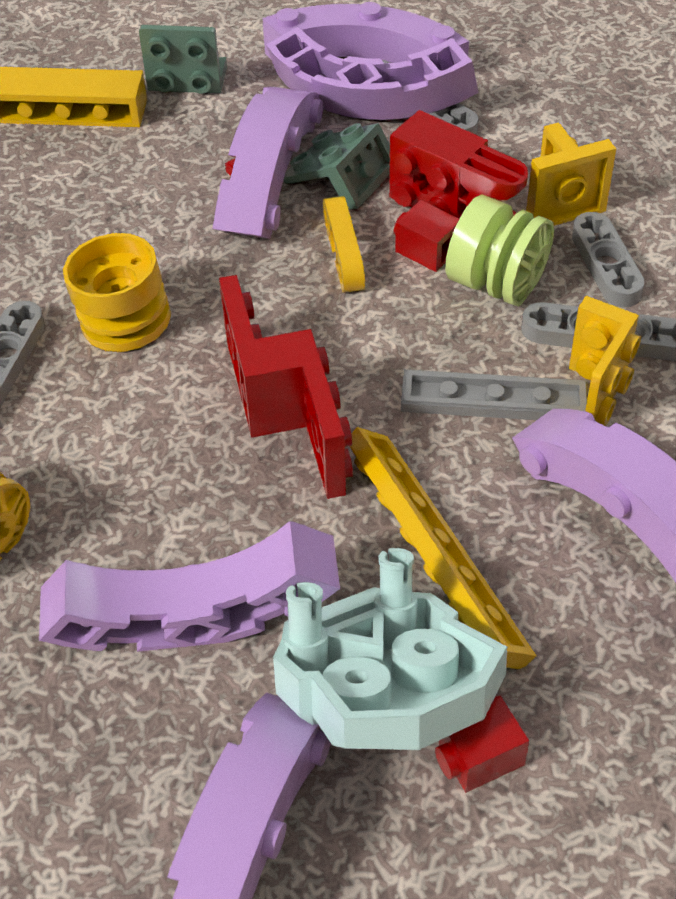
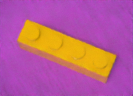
[0,67,147,127]

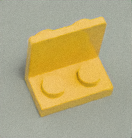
[569,296,641,426]

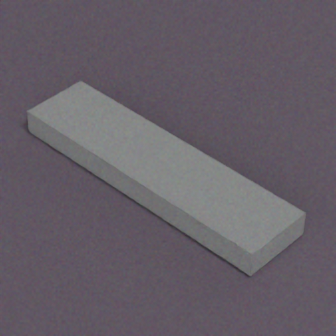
[401,369,588,420]

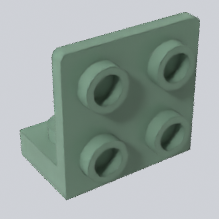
[139,25,227,94]
[283,123,390,210]

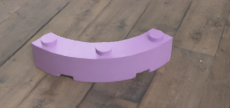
[262,2,469,63]
[266,26,479,120]
[213,86,323,239]
[512,409,676,583]
[39,521,340,652]
[167,692,331,899]

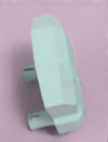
[273,548,507,750]

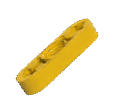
[323,196,365,293]

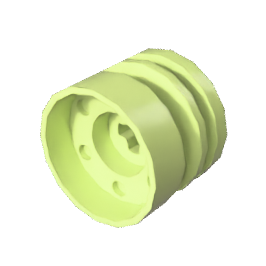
[445,194,554,307]

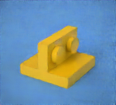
[526,122,616,226]

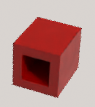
[394,200,459,272]
[435,695,529,793]

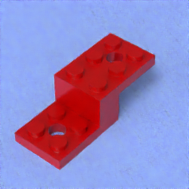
[219,275,353,499]

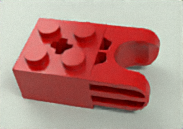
[389,110,528,219]

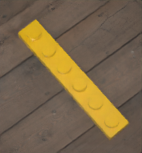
[349,427,537,669]

